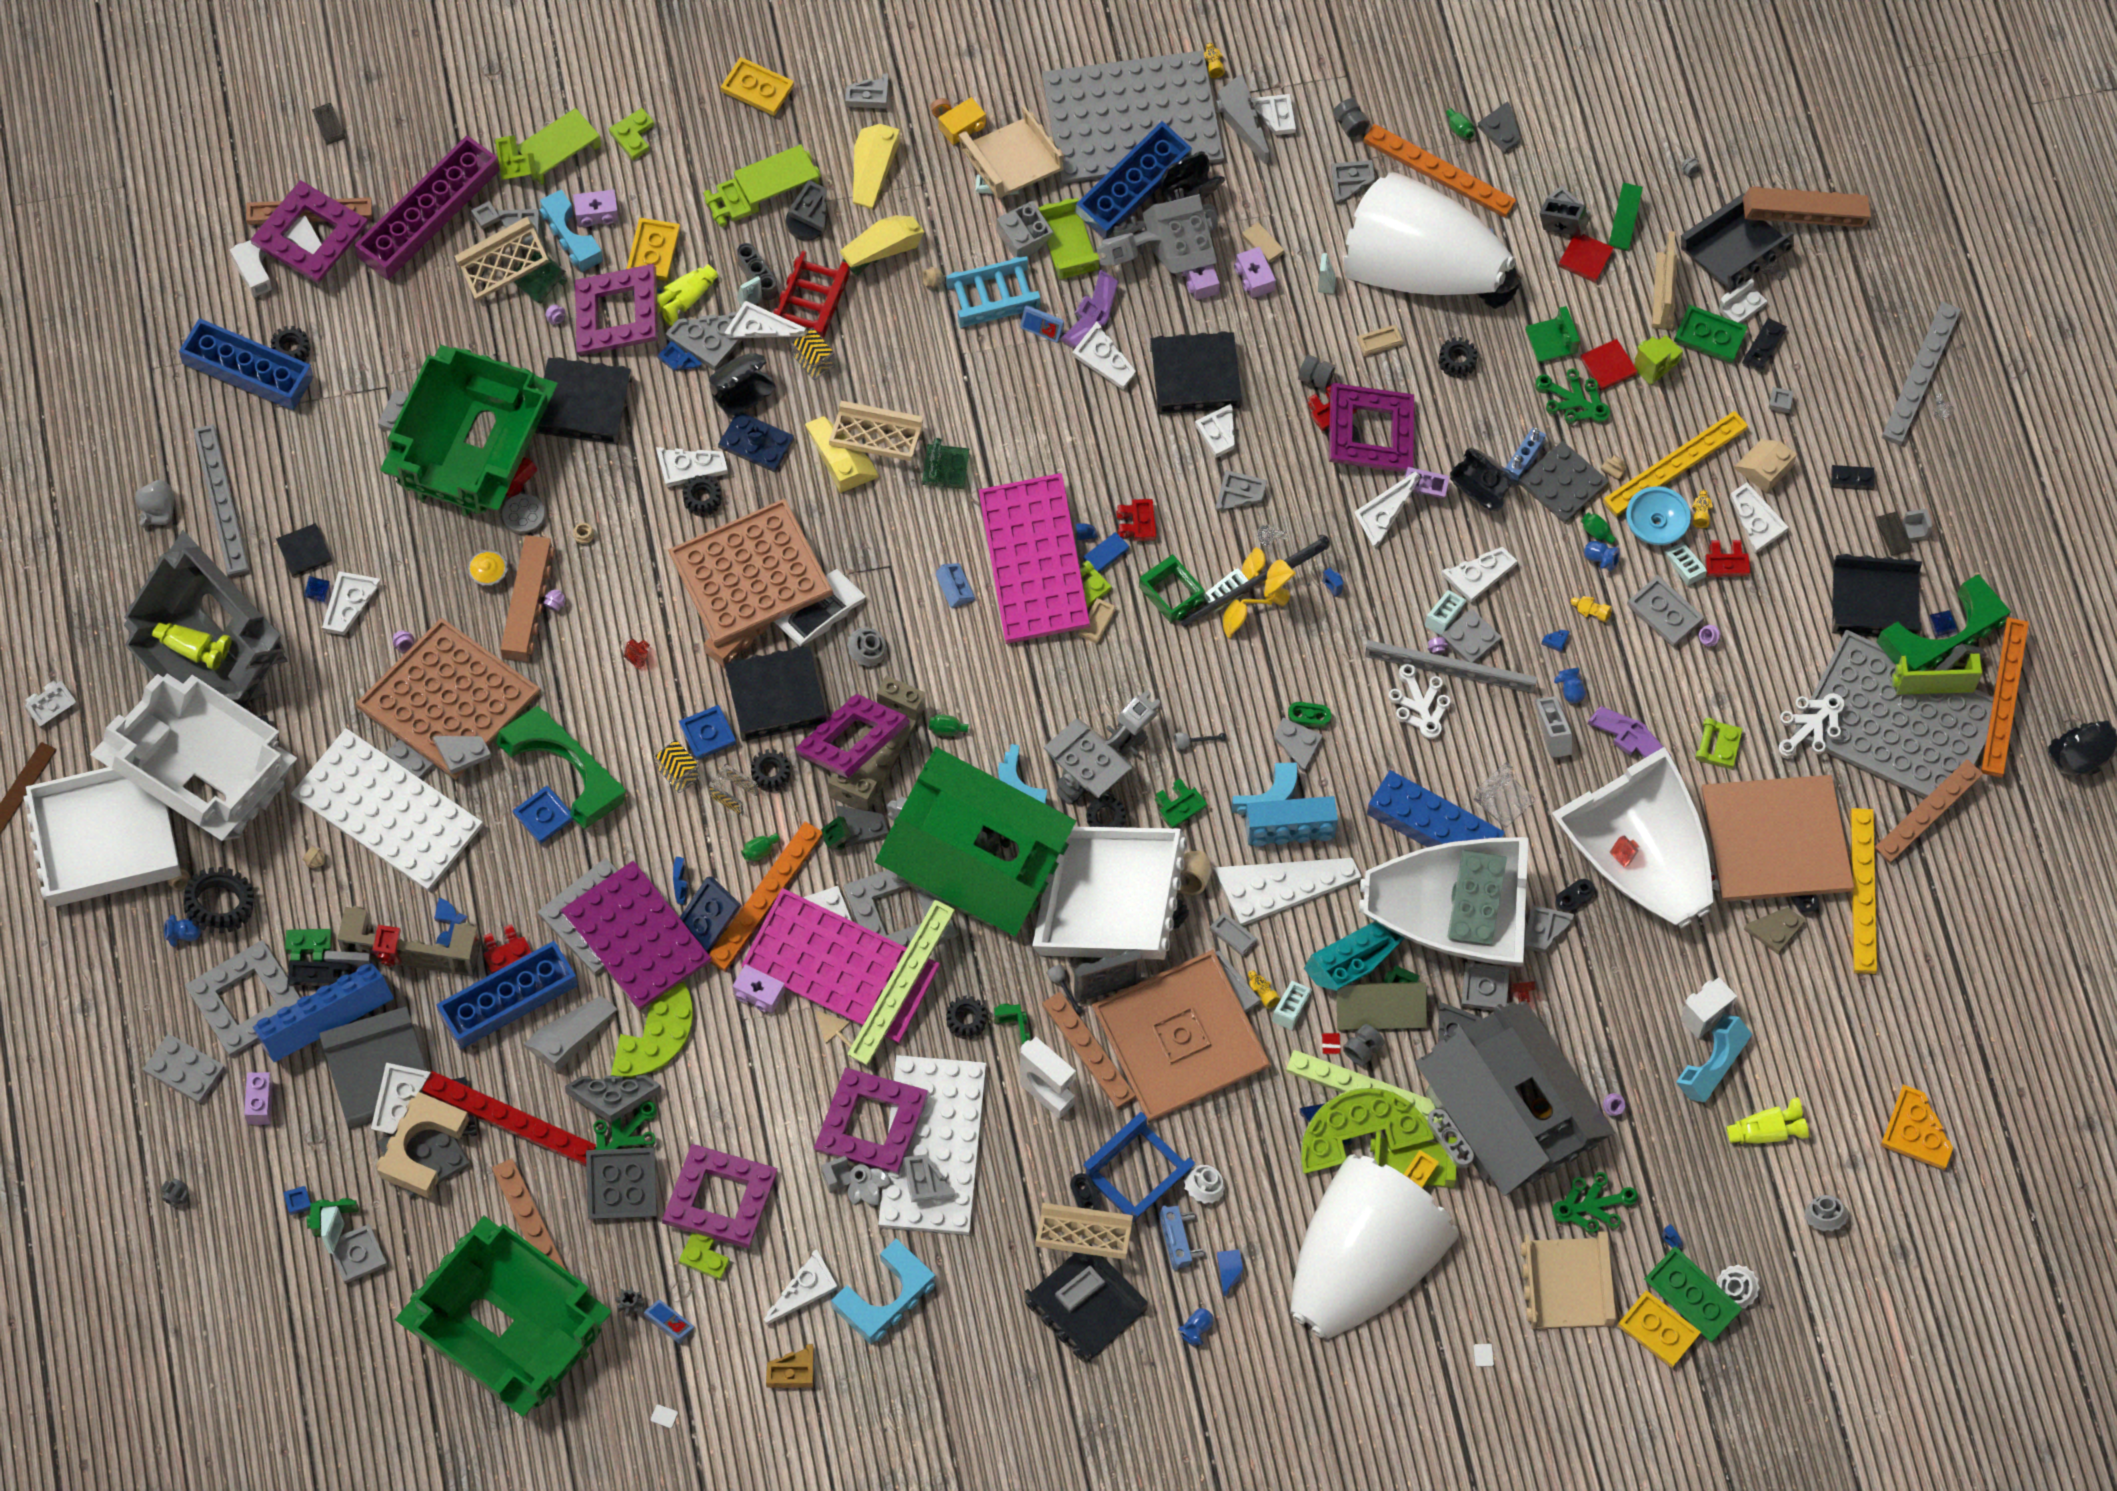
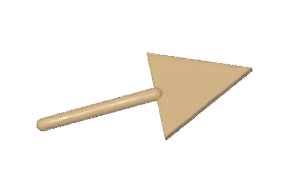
[815,1010,852,1048]

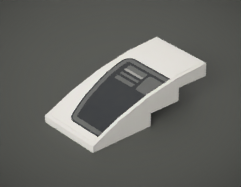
[774,569,866,646]

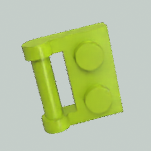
[1080,560,1112,608]
[1695,718,1743,770]

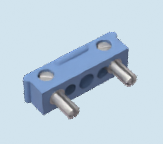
[1505,427,1546,481]
[1159,1206,1204,1271]

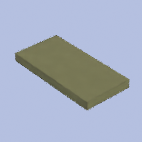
[1336,982,1427,1030]

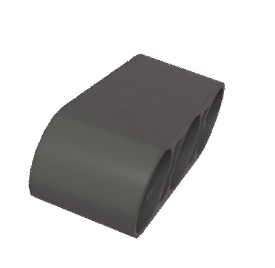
[737,243,777,300]

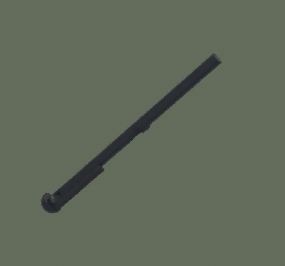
[1179,535,1330,628]

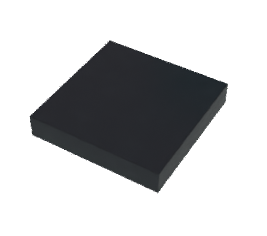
[276,523,332,576]

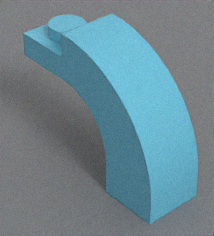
[998,744,1047,804]
[1232,763,1297,815]

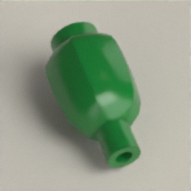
[1446,108,1475,140]
[1580,512,1617,545]
[929,714,969,736]
[741,833,780,862]

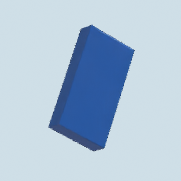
[1083,532,1130,573]

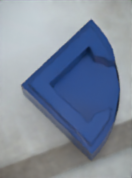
[1075,523,1098,541]
[1541,630,1570,652]
[434,898,457,923]
[1662,1224,1683,1250]

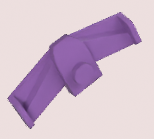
[1060,270,1119,349]
[1587,706,1671,758]

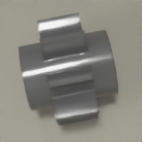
[160,1178,190,1207]
[615,1286,644,1317]

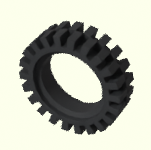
[183,867,254,934]

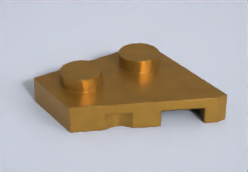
[766,1344,814,1388]

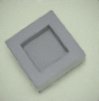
[471,201,500,229]
[1768,387,1794,413]

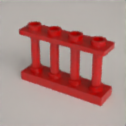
[773,250,850,340]

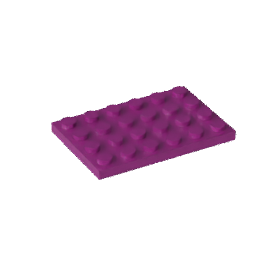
[561,860,711,1011]

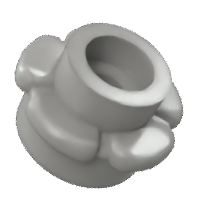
[1682,157,1701,176]

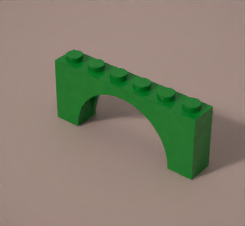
[1876,574,2011,672]
[497,706,626,830]

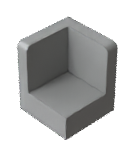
[1902,508,1932,542]
[821,1156,851,1193]

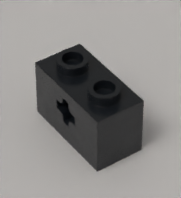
[1539,198,1589,237]

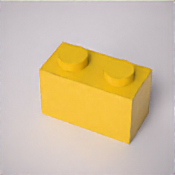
[938,97,986,145]

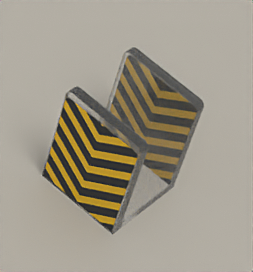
[791,328,835,380]
[654,739,701,793]
[709,764,758,816]

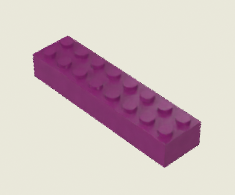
[355,135,500,280]

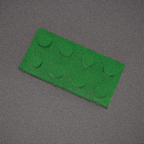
[1644,1246,1743,1343]

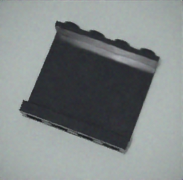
[1680,193,1794,290]
[1150,331,1242,414]
[535,357,632,445]
[1832,554,1922,637]
[725,646,826,742]
[1024,1238,1148,1363]

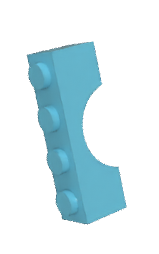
[539,189,603,272]
[1676,1014,1753,1102]

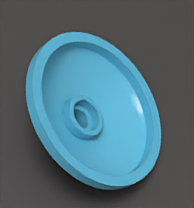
[1626,486,1691,545]

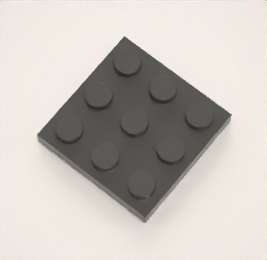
[1518,441,1609,524]
[1074,950,1142,1002]
[377,1129,470,1199]
[586,1148,657,1220]

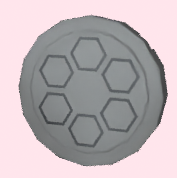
[502,494,545,535]

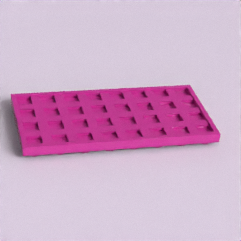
[978,473,1090,644]
[741,888,940,1044]

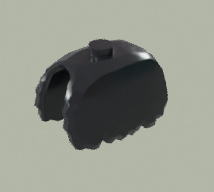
[1160,151,1225,201]
[1476,262,1521,309]
[709,353,776,416]
[1450,447,1518,512]
[2048,720,2117,776]

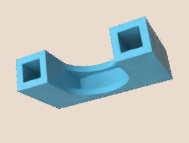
[831,1238,935,1345]

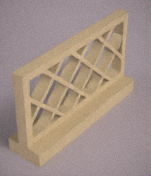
[455,217,550,301]
[1652,231,1678,330]
[829,401,923,461]
[1035,1203,1133,1259]

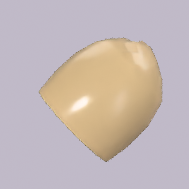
[1177,850,1212,895]

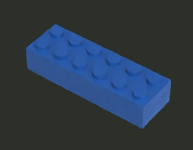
[1075,121,1192,239]
[179,318,314,411]
[1367,770,1505,848]
[436,941,578,1050]
[252,963,394,1063]

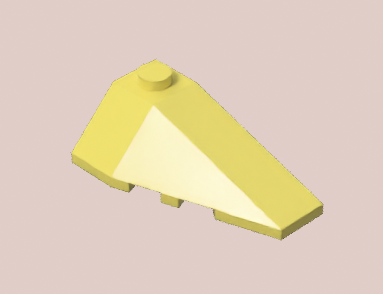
[853,124,900,209]
[840,215,924,267]
[805,416,879,493]

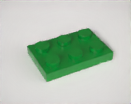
[1674,304,1748,364]

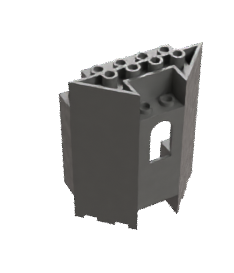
[124,530,288,710]
[1415,1001,1615,1196]

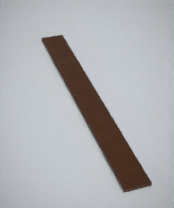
[0,742,56,834]

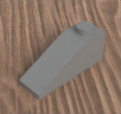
[1535,696,1572,758]

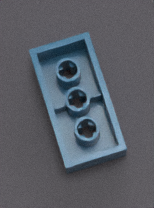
[1245,796,1338,847]

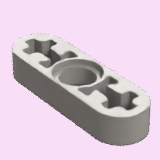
[1427,1109,1474,1168]

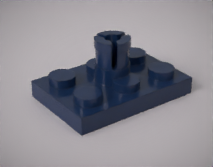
[718,413,794,473]
[679,876,742,954]

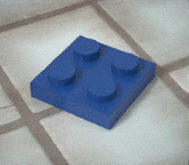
[679,705,736,760]
[512,785,574,845]

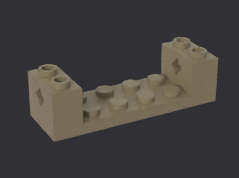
[828,675,926,811]
[337,906,481,977]

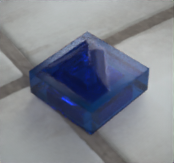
[304,576,330,602]
[1929,610,1957,637]

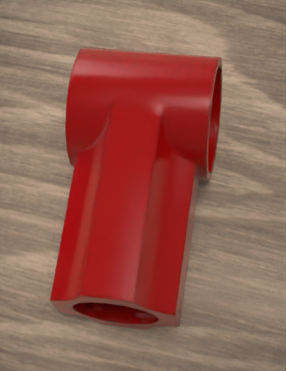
[506,457,538,498]

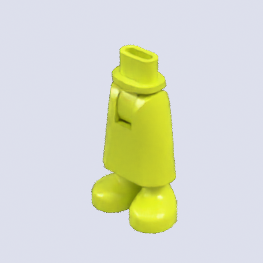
[657,265,718,326]
[152,622,232,670]
[1726,1097,1809,1144]

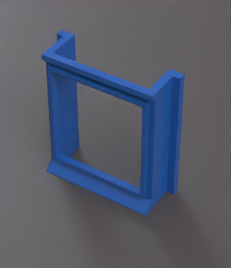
[1083,1112,1196,1223]

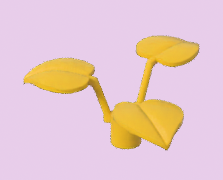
[1223,547,1296,639]

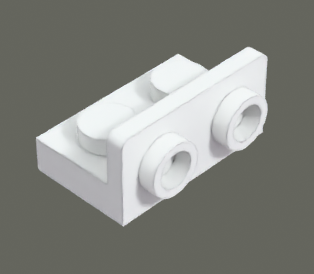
[1719,278,1767,323]
[23,681,76,727]

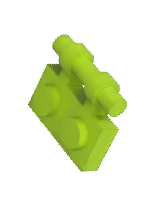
[703,178,752,227]

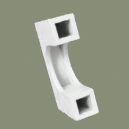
[229,216,321,298]
[1020,1036,1076,1119]

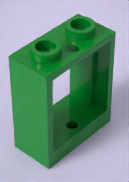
[1139,554,1205,623]

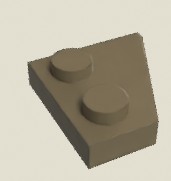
[1744,907,1805,954]

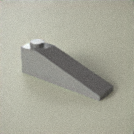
[1215,74,1269,164]
[524,995,618,1073]

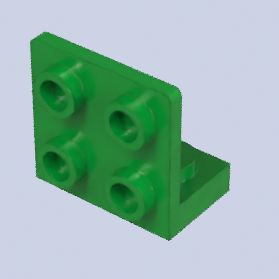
[1525,306,1580,363]

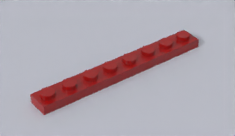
[422,1071,596,1167]

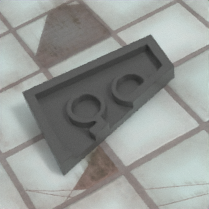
[1438,1002,1482,1043]

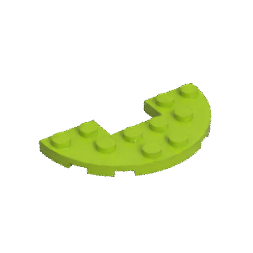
[611,981,693,1079]
[1301,1088,1434,1174]

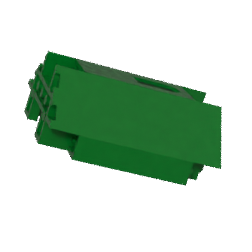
[380,344,558,517]
[874,747,1077,937]
[394,1215,612,1417]

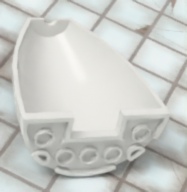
[1344,172,1516,295]
[1552,747,1713,929]
[1359,837,1528,967]
[1290,1154,1459,1339]

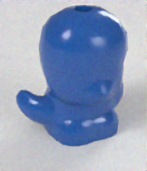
[1584,541,1620,571]
[1554,667,1586,703]
[164,915,202,947]
[1178,1308,1214,1346]

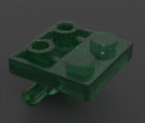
[514,246,567,304]
[922,438,970,489]

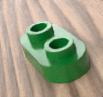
[1288,702,1331,728]

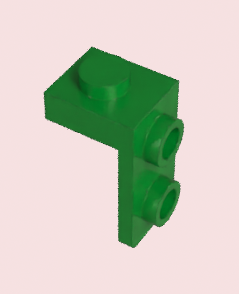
[994,1003,1030,1047]
[306,1198,359,1236]

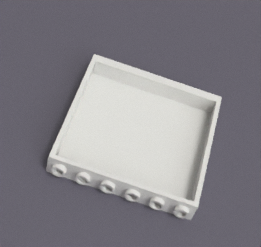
[24,767,182,908]
[1033,827,1188,959]

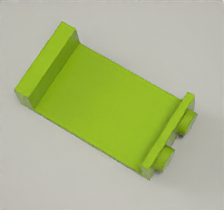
[517,108,601,185]
[734,144,821,214]
[1038,198,1099,280]
[1892,654,1982,695]
[1370,1131,1457,1188]

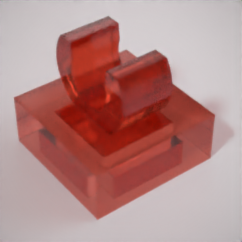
[623,639,650,669]
[1610,835,1639,867]
[1510,981,1536,1003]

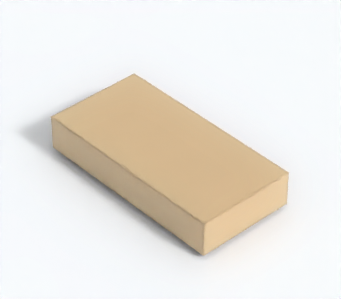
[1241,222,1284,264]
[1356,324,1404,357]
[1078,598,1116,644]

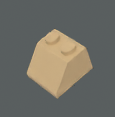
[1734,439,1797,493]

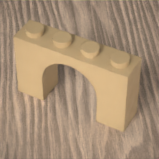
[376,1092,469,1198]

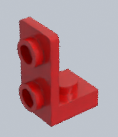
[373,925,402,967]

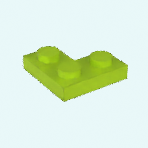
[608,108,654,161]
[495,135,537,180]
[678,1232,730,1281]

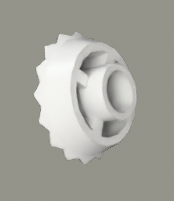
[1183,1165,1225,1204]
[1717,1265,1760,1308]

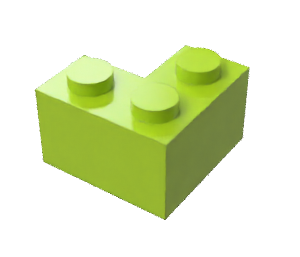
[1634,335,1683,385]

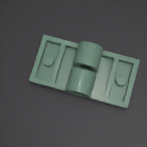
[1447,850,1507,944]

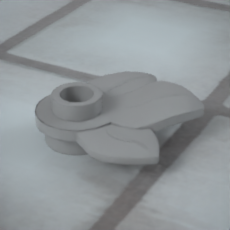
[848,1164,890,1205]

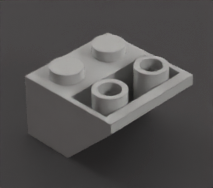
[996,201,1053,258]

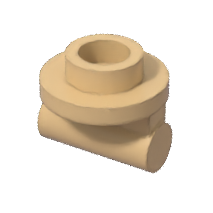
[1601,455,1626,480]

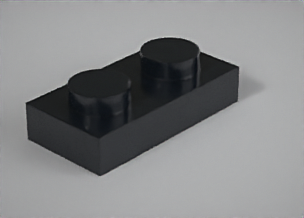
[1831,465,1875,490]

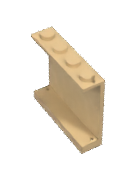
[959,106,1064,199]
[1520,1232,1616,1329]

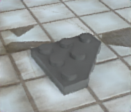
[565,1075,661,1123]

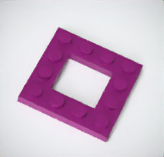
[250,180,368,284]
[575,264,658,356]
[1329,383,1414,473]
[795,693,910,778]
[814,1067,930,1175]
[662,1144,778,1249]

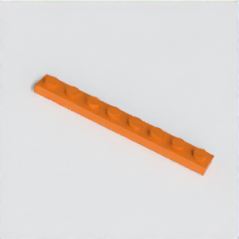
[1363,123,1516,218]
[1981,617,2029,778]
[709,821,823,972]

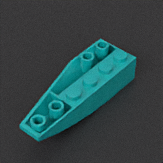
[1304,921,1405,991]

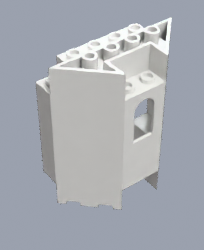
[90,674,297,841]

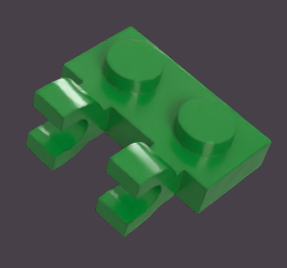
[1155,778,1207,829]
[285,929,332,962]

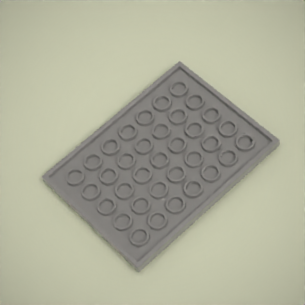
[1042,50,1224,184]
[1792,630,1993,811]

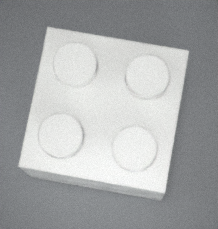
[1680,977,1737,1039]

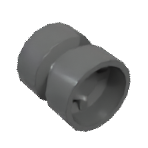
[1333,98,1370,137]
[1298,354,1336,390]
[1343,1024,1385,1067]

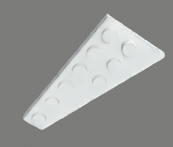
[1213,858,1361,926]

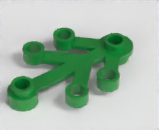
[1535,368,1610,424]
[593,1101,657,1150]
[1552,1172,1638,1234]

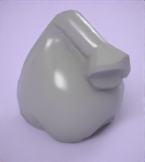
[135,480,174,528]

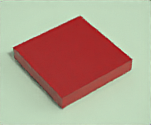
[1558,234,1614,283]
[1580,339,1638,391]

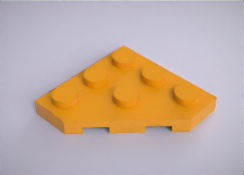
[1880,1084,1953,1170]

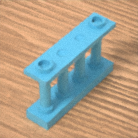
[946,256,1040,328]

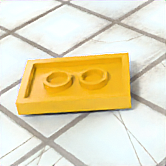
[720,57,794,116]
[626,217,680,281]
[1617,1290,1701,1368]

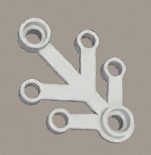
[1388,664,1450,739]
[1779,693,1844,759]

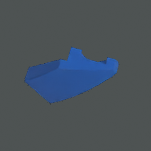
[657,341,702,370]
[673,856,688,905]
[436,913,468,948]
[1217,1249,1243,1296]

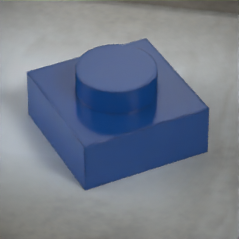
[1322,567,1344,597]
[283,1186,310,1216]

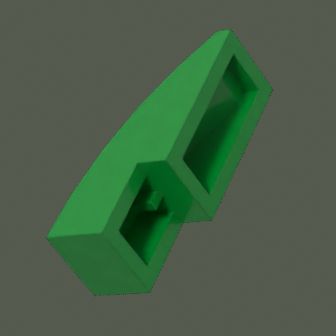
[1608,182,1643,251]

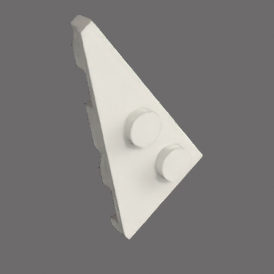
[724,301,808,338]
[1354,471,1421,547]
[763,1250,838,1325]

